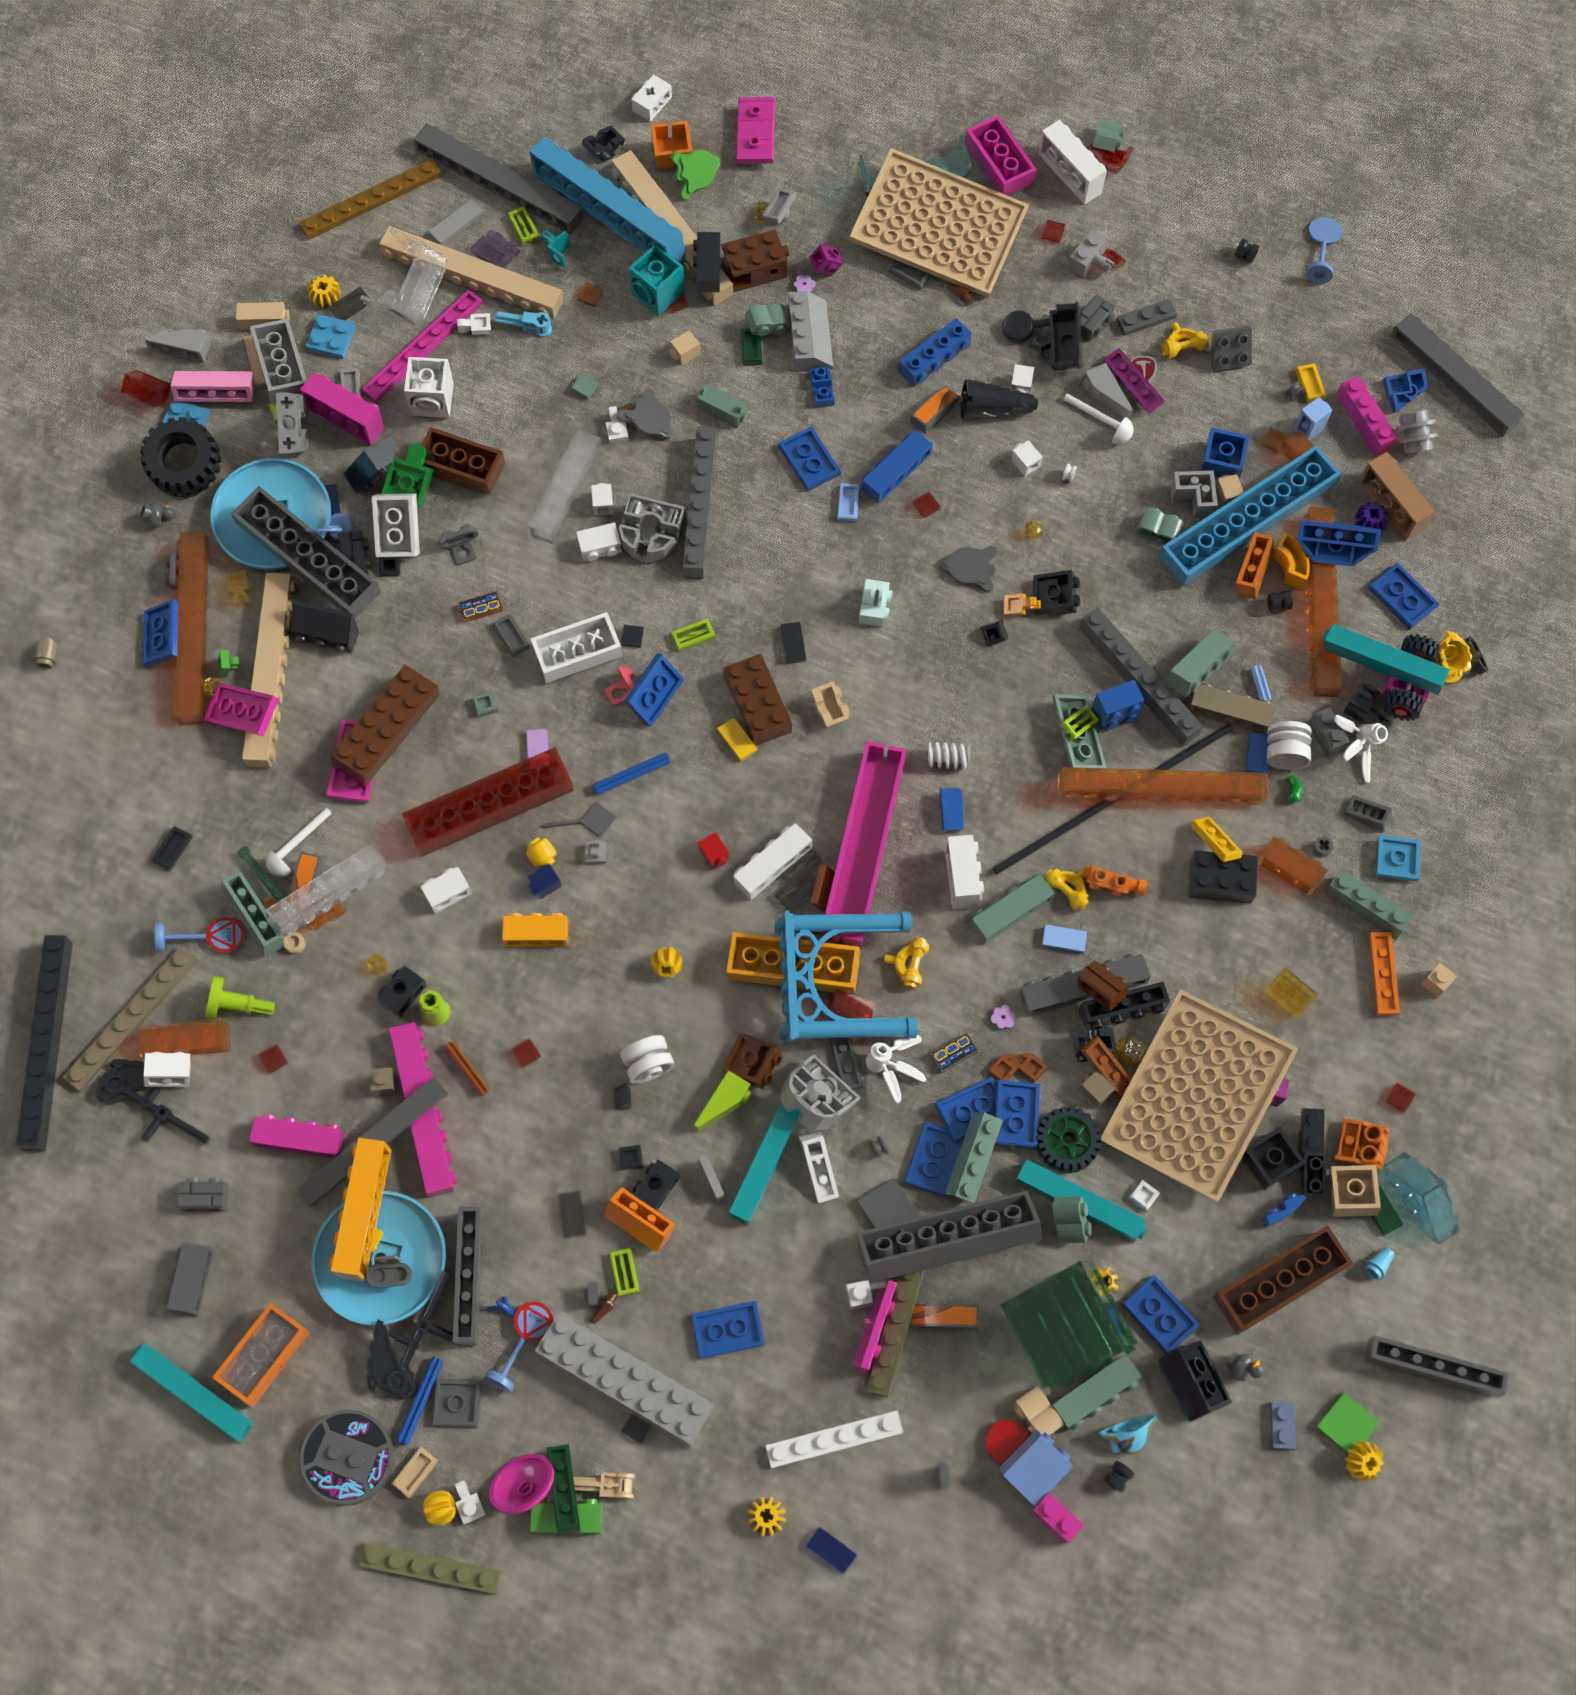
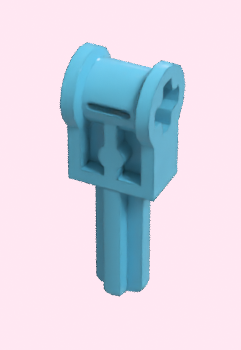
[495,311,552,337]

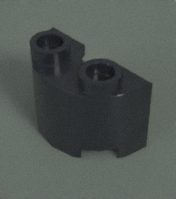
[582,125,625,162]
[1071,1027,1117,1063]

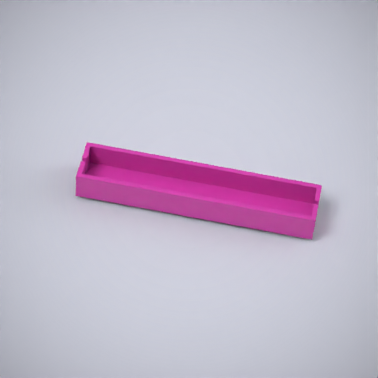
[820,741,907,949]

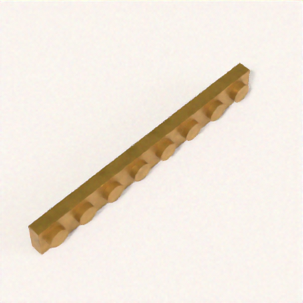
[299,158,442,240]

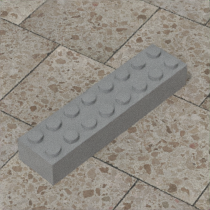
[535,1313,714,1449]

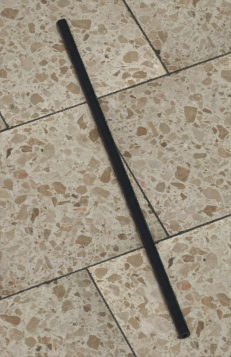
[993,724,1233,875]

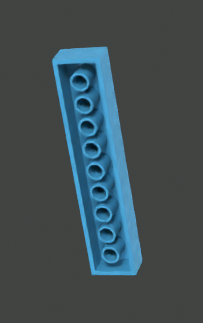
[529,137,686,263]
[1159,445,1341,587]

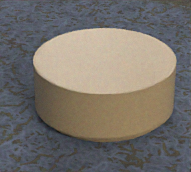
[283,932,305,954]

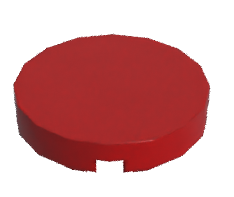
[985,1419,1030,1465]

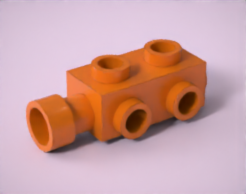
[1083,865,1148,897]

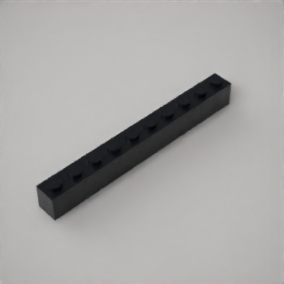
[16,935,73,1151]

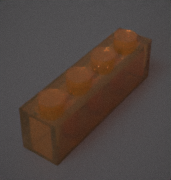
[139,1019,231,1060]

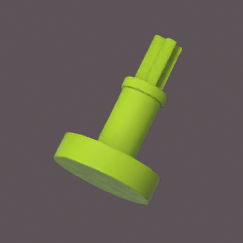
[205,976,275,1020]

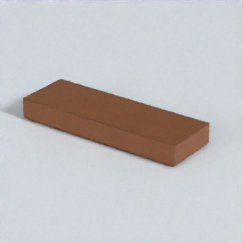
[1080,1036,1132,1099]

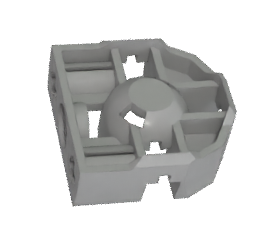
[276,392,308,454]
[619,493,687,563]
[780,1054,861,1130]

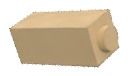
[236,302,290,330]

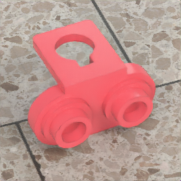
[605,665,635,706]

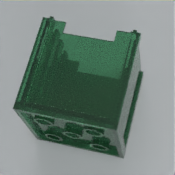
[1000,1261,1138,1391]

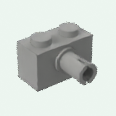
[1067,231,1114,279]

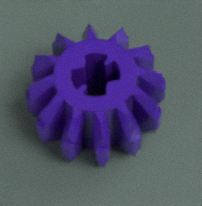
[1355,501,1390,532]

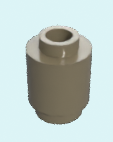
[34,637,58,669]

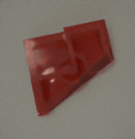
[1086,142,1134,174]
[827,989,875,1044]

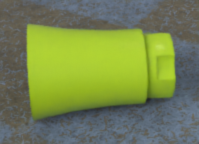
[419,990,450,1026]

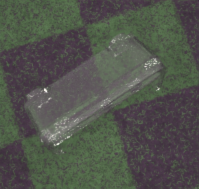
[360,228,448,325]

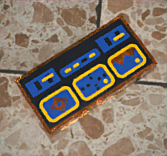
[458,591,503,623]

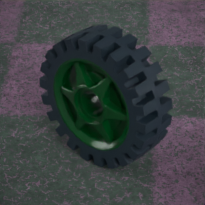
[1037,1106,1101,1173]

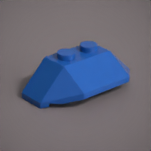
[1297,520,1381,567]

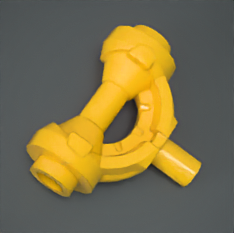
[1161,323,1209,359]
[1043,868,1089,911]
[884,937,930,990]

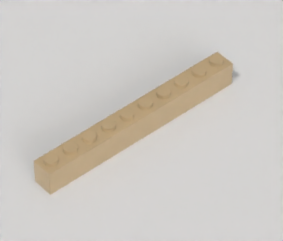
[611,150,733,306]
[379,226,564,319]
[242,573,296,768]

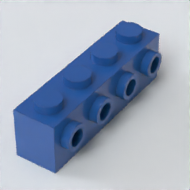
[898,318,972,387]
[862,430,933,504]

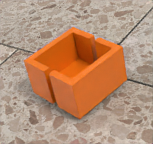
[651,121,692,170]

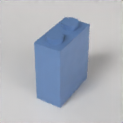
[999,1429,1073,1506]

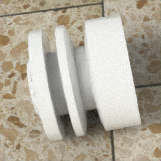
[1267,721,1312,770]

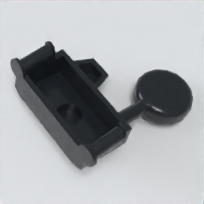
[1002,301,1083,371]

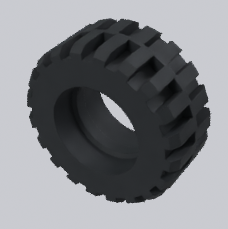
[140,417,221,497]

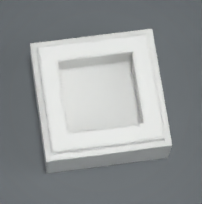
[1129,1180,1160,1212]

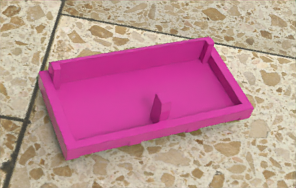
[736,97,775,165]
[853,1280,897,1375]

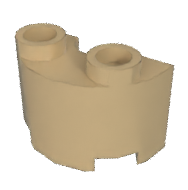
[811,681,850,727]

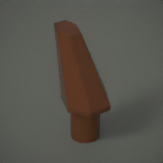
[947,284,974,305]
[590,1292,618,1324]

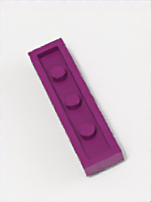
[1104,348,1165,414]

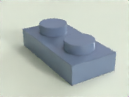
[1270,1402,1296,1450]

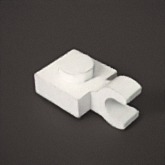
[457,313,491,335]
[606,406,629,443]
[455,1481,486,1525]

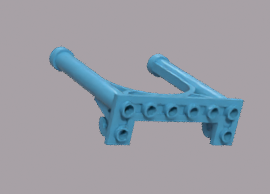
[775,911,918,1045]

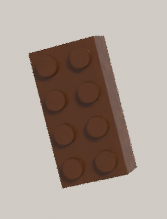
[421,427,505,496]
[723,654,792,746]

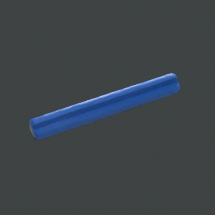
[593,753,670,795]
[397,1357,443,1445]

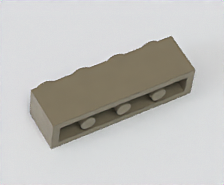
[1189,683,1277,735]

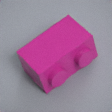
[1031,1493,1084,1544]

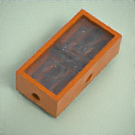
[212,1302,311,1407]

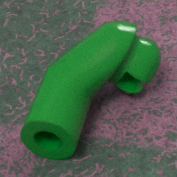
[1286,774,1303,804]

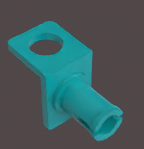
[540,230,570,269]

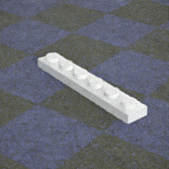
[766,1411,903,1469]

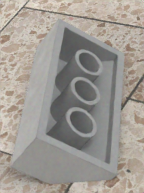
[788,291,833,371]

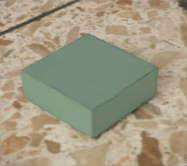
[571,373,598,400]
[472,691,498,718]

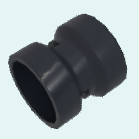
[1234,238,1260,264]
[1267,590,1293,613]
[1103,1460,1135,1493]

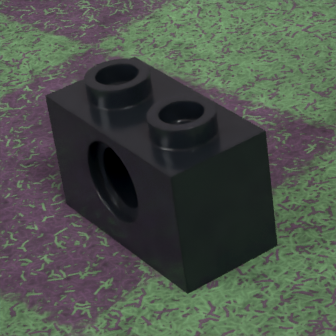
[377,965,427,1018]
[632,1159,680,1211]

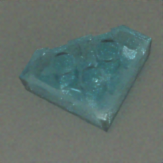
[1384,1152,1459,1245]

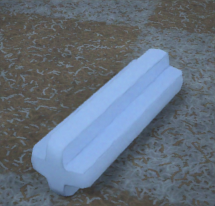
[1251,665,1272,702]

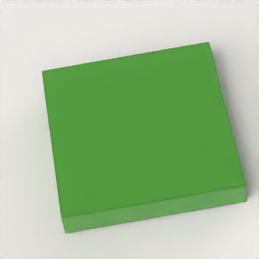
[1316,1392,1380,1456]

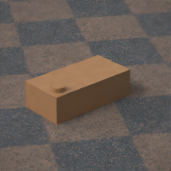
[1359,452,1435,541]

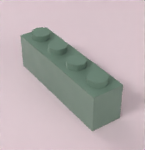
[1166,629,1234,697]
[1325,869,1413,939]
[221,871,283,957]
[970,874,1055,944]
[945,1112,1003,1203]
[1052,1354,1141,1430]

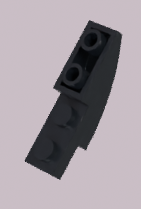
[1299,1108,1326,1197]

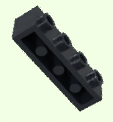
[1078,981,1170,1030]

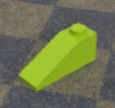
[694,1071,752,1132]

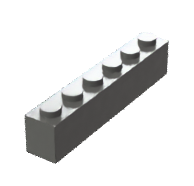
[1019,953,1151,1017]
[453,1207,484,1346]
[1364,1335,1509,1398]

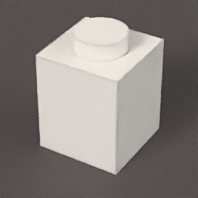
[1011,364,1034,394]
[1011,440,1043,476]
[591,483,614,516]
[846,1280,873,1311]

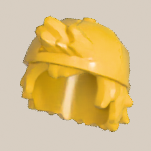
[1436,631,1472,683]

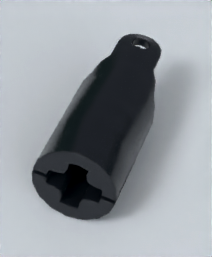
[1343,696,1390,729]

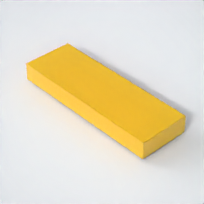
[1191,816,1243,862]

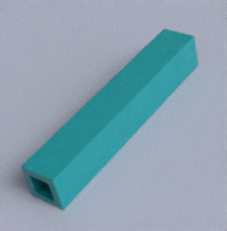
[1322,624,1450,695]
[729,1102,802,1226]
[1015,1159,1147,1243]
[130,1343,255,1442]

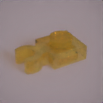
[226,570,251,607]

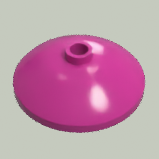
[489,1454,554,1514]

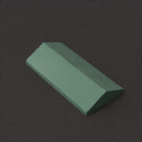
[1052,694,1107,775]

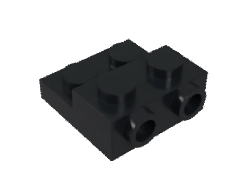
[1033,570,1080,615]

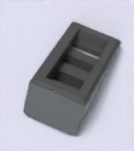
[1345,795,1392,832]

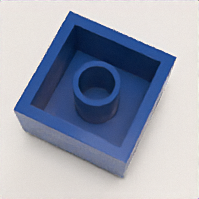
[1200,428,1250,478]
[1091,680,1145,730]

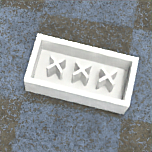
[531,612,622,683]

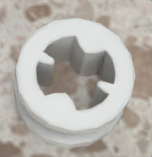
[1062,463,1077,483]

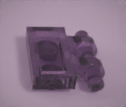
[470,230,521,268]

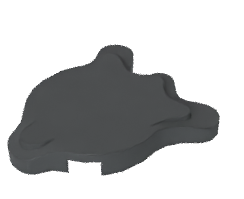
[617,389,673,440]
[941,546,997,593]

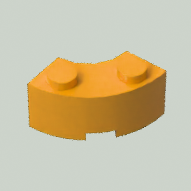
[1272,532,1310,590]

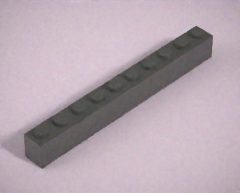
[414,123,583,235]

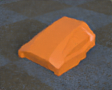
[1334,1118,1389,1171]

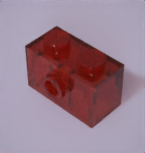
[121,370,171,406]

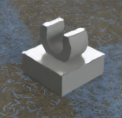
[585,841,606,864]

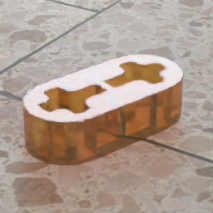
[306,900,346,931]

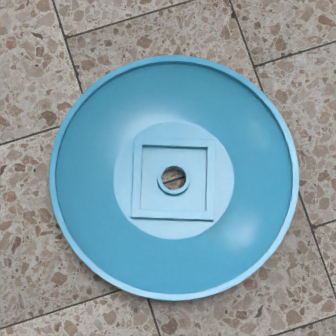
[211,458,331,570]
[311,1191,447,1326]

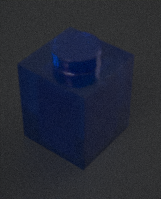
[527,863,562,900]

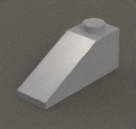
[144,328,211,362]
[1082,363,1133,420]

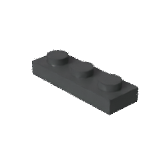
[1116,299,1177,336]

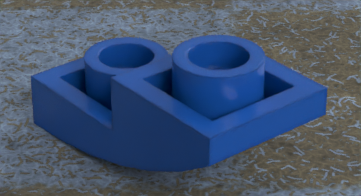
[810,366,835,407]
[940,788,964,830]
[1262,1193,1306,1228]

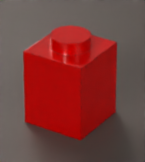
[698,832,729,869]

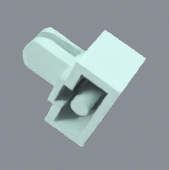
[859,579,893,627]

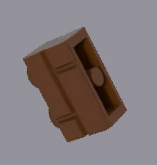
[1077,961,1128,1011]

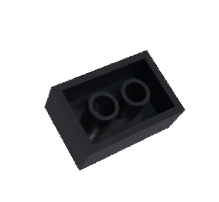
[1189,850,1258,904]

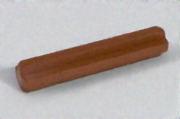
[445,1041,490,1096]

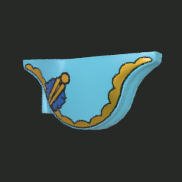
[1099,1414,1156,1455]

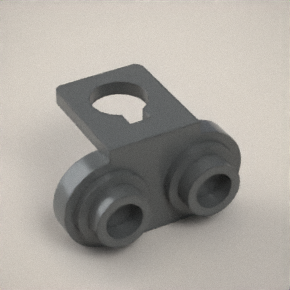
[439,524,478,565]
[164,551,201,590]
[366,1255,412,1288]

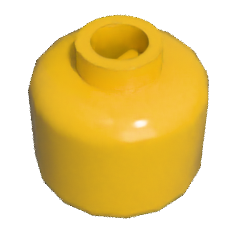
[525,837,557,869]

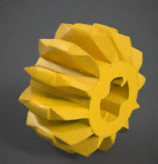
[307,274,341,308]
[1344,1441,1385,1482]
[747,1496,786,1537]

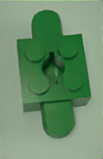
[382,443,434,508]

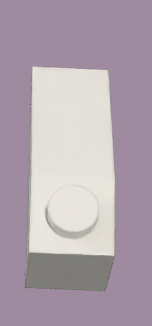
[798,1130,839,1203]

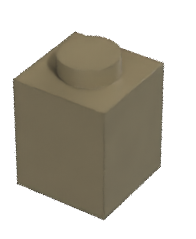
[370,1067,397,1097]
[1079,1070,1115,1108]

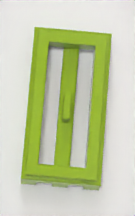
[507,206,540,245]
[671,618,716,652]
[1059,705,1099,741]
[609,1248,640,1297]

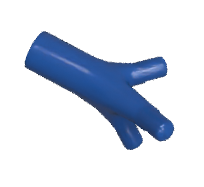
[487,1296,517,1319]

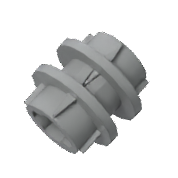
[1396,410,1438,454]

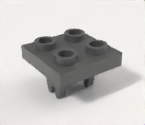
[1212,326,1252,371]

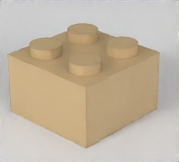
[1329,1165,1381,1217]

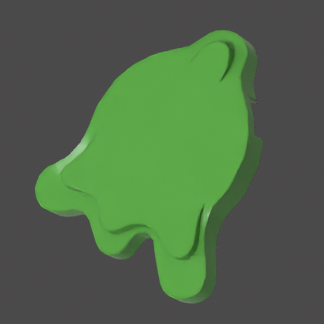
[671,149,720,199]

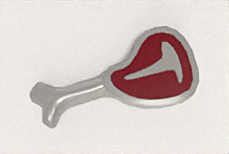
[1130,356,1157,409]

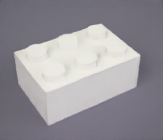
[372,493,420,557]
[945,835,984,910]

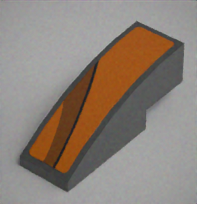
[910,386,961,434]
[286,852,324,922]
[909,1304,979,1330]

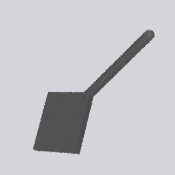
[543,802,617,837]

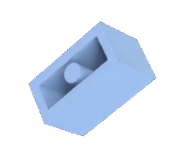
[1293,397,1332,443]

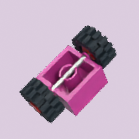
[1381,634,1440,721]

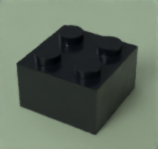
[1242,1126,1306,1191]

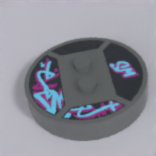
[300,1410,395,1505]

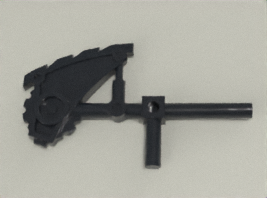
[96,1059,211,1144]
[367,1271,453,1399]

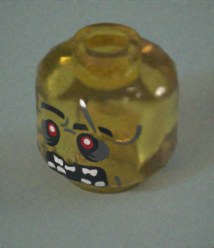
[1116,1035,1147,1067]

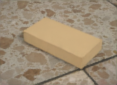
[391,1446,439,1499]

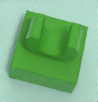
[217,650,239,677]

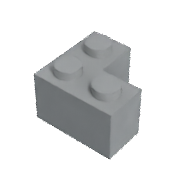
[1170,471,1218,518]

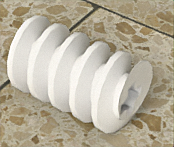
[928,742,970,770]

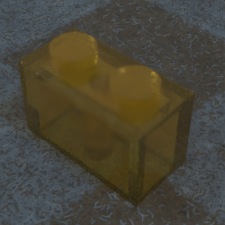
[1264,967,1318,1019]

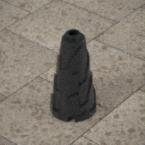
[960,379,1038,419]

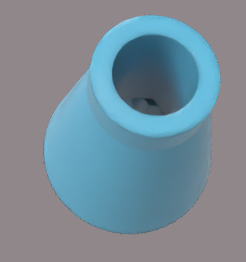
[1364,1247,1395,1280]

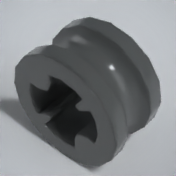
[1285,382,1305,401]
[1313,836,1334,857]
[870,1136,889,1158]

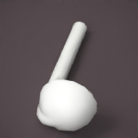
[1063,394,1133,445]
[266,808,332,877]

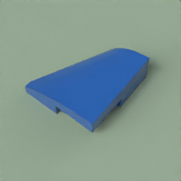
[1383,369,1428,412]

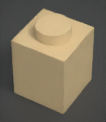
[669,330,701,366]
[1215,474,1244,507]
[1420,963,1457,998]

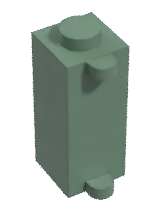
[697,383,749,428]

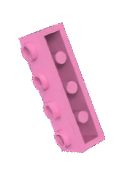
[171,371,256,402]

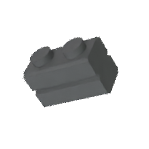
[1081,294,1114,341]
[1308,708,1350,758]
[177,1178,228,1212]

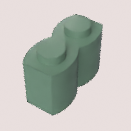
[1093,118,1125,152]
[745,304,790,336]
[1136,507,1183,545]
[1052,1196,1092,1243]

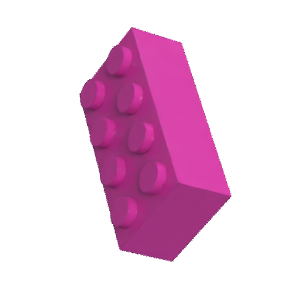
[964,115,1037,196]
[300,372,385,446]

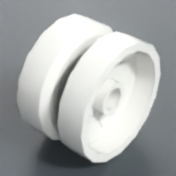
[620,1035,675,1084]

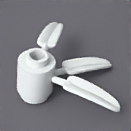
[1334,715,1388,783]
[866,1035,926,1104]

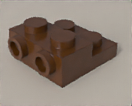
[721,1032,782,1090]

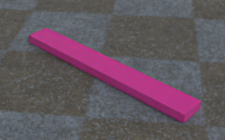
[361,289,483,403]

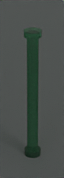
[237,846,303,926]

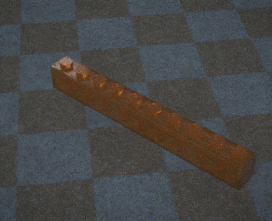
[1303,507,1342,697]
[172,531,209,725]
[1058,767,1268,805]

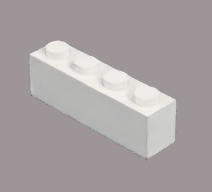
[733,823,813,900]

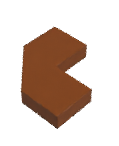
[987,1053,1048,1083]

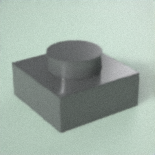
[584,1282,599,1308]

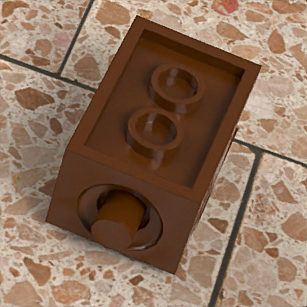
[721,229,789,293]

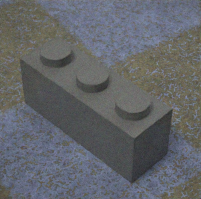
[165,1242,214,1316]

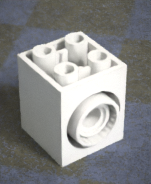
[404,357,454,418]

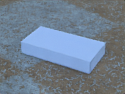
[837,483,860,523]
[1042,925,1087,954]

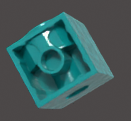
[629,244,685,316]

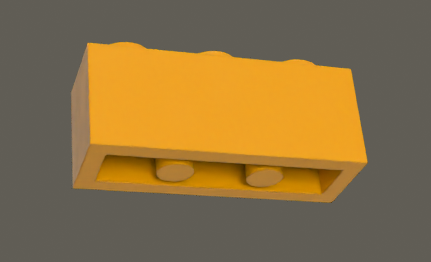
[502,913,569,946]

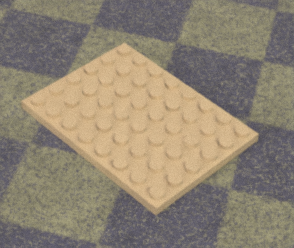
[849,148,1029,298]
[1101,989,1298,1203]

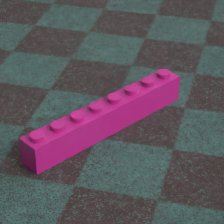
[389,1022,457,1198]

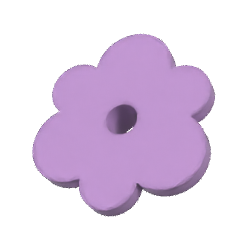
[794,275,816,293]
[991,1005,1015,1029]

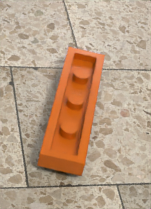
[1369,932,1400,1016]

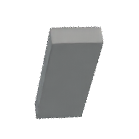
[429,199,485,245]

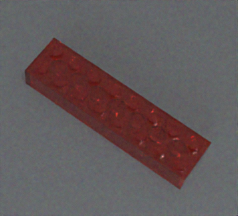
[401,747,574,857]

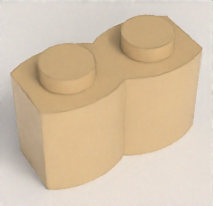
[1014,1386,1065,1436]

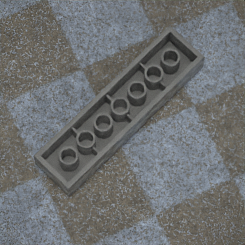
[231,486,381,619]
[857,1191,1042,1283]

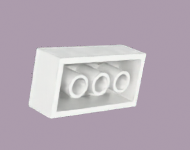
[1038,120,1107,204]

